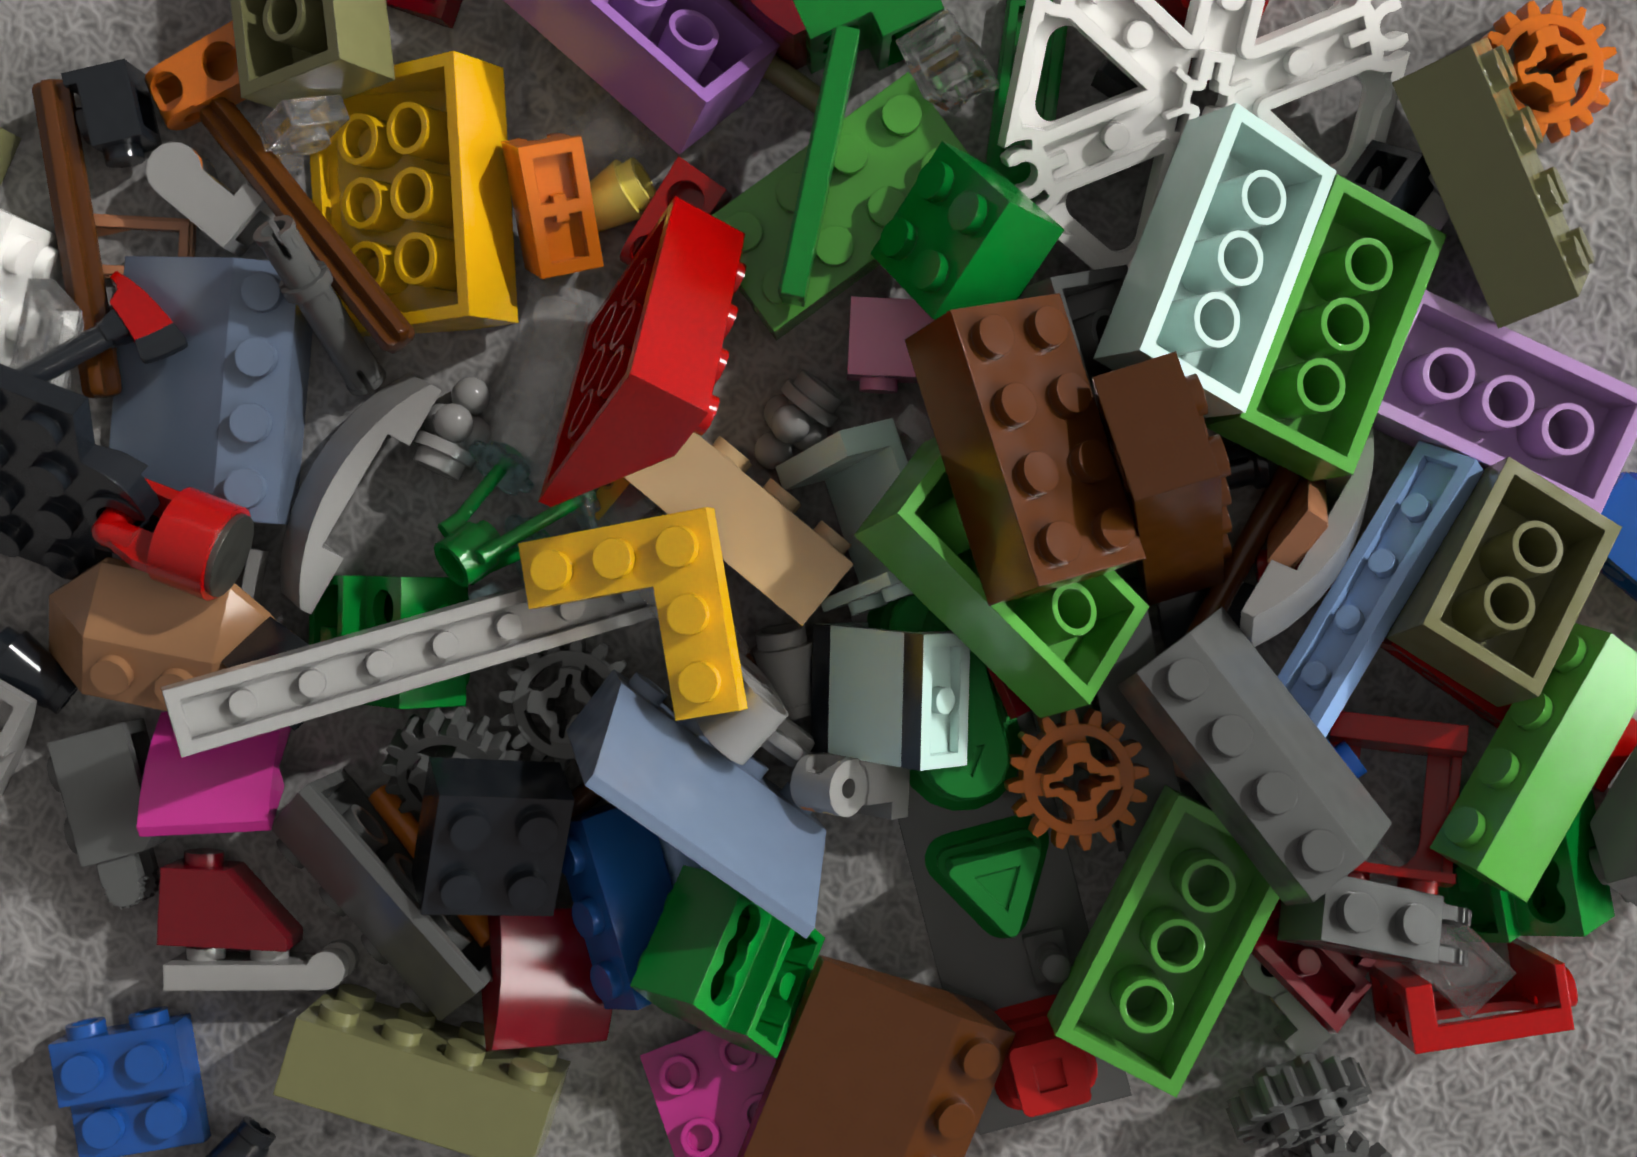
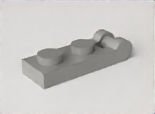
[163,939,359,991]

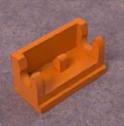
[501,133,604,279]

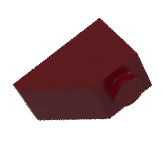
[157,848,303,952]

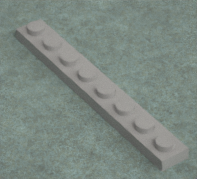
[161,585,658,758]

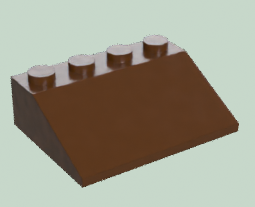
[737,955,1016,1157]

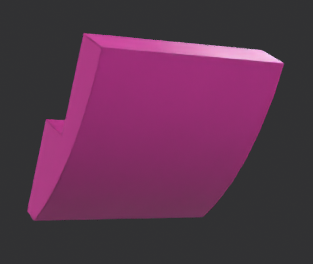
[136,712,291,837]

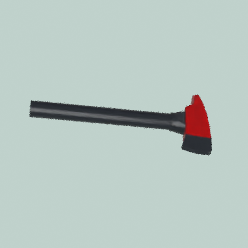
[15,271,188,382]

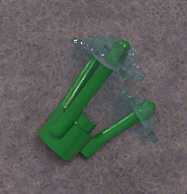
[434,440,601,587]

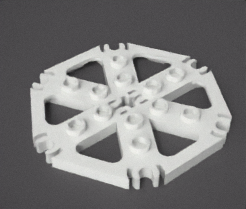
[997,0,1410,270]

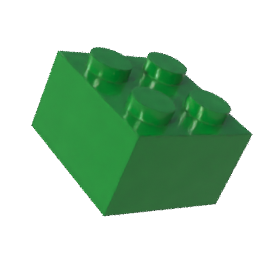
[870,141,1065,320]

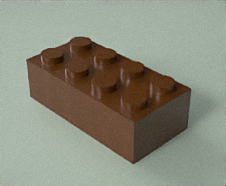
[905,293,1146,606]
[1092,351,1233,606]

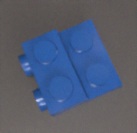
[48,1006,211,1157]

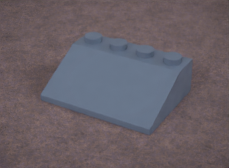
[109,256,313,525]
[566,669,826,939]

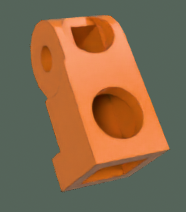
[144,20,246,131]

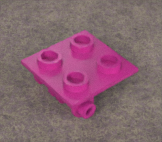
[640,1030,777,1157]

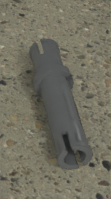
[253,215,386,396]

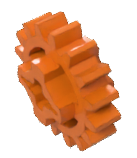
[1480,0,1619,143]
[1004,708,1150,851]

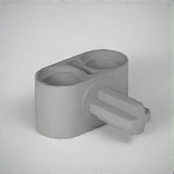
[695,651,815,767]

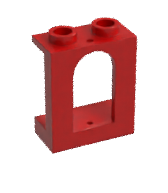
[1329,711,1469,895]
[1369,938,1578,1054]

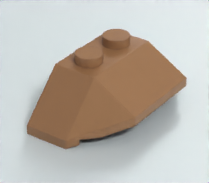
[49,557,296,711]

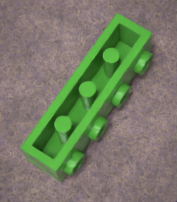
[1430,623,1637,902]

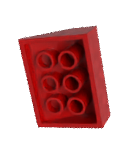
[538,196,747,507]

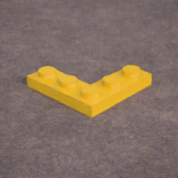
[518,507,748,721]

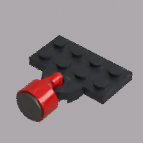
[0,364,254,601]

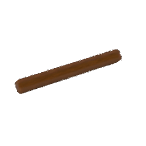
[32,79,123,399]
[200,97,415,354]

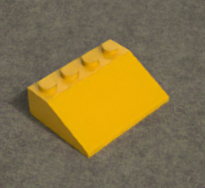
[307,50,519,337]

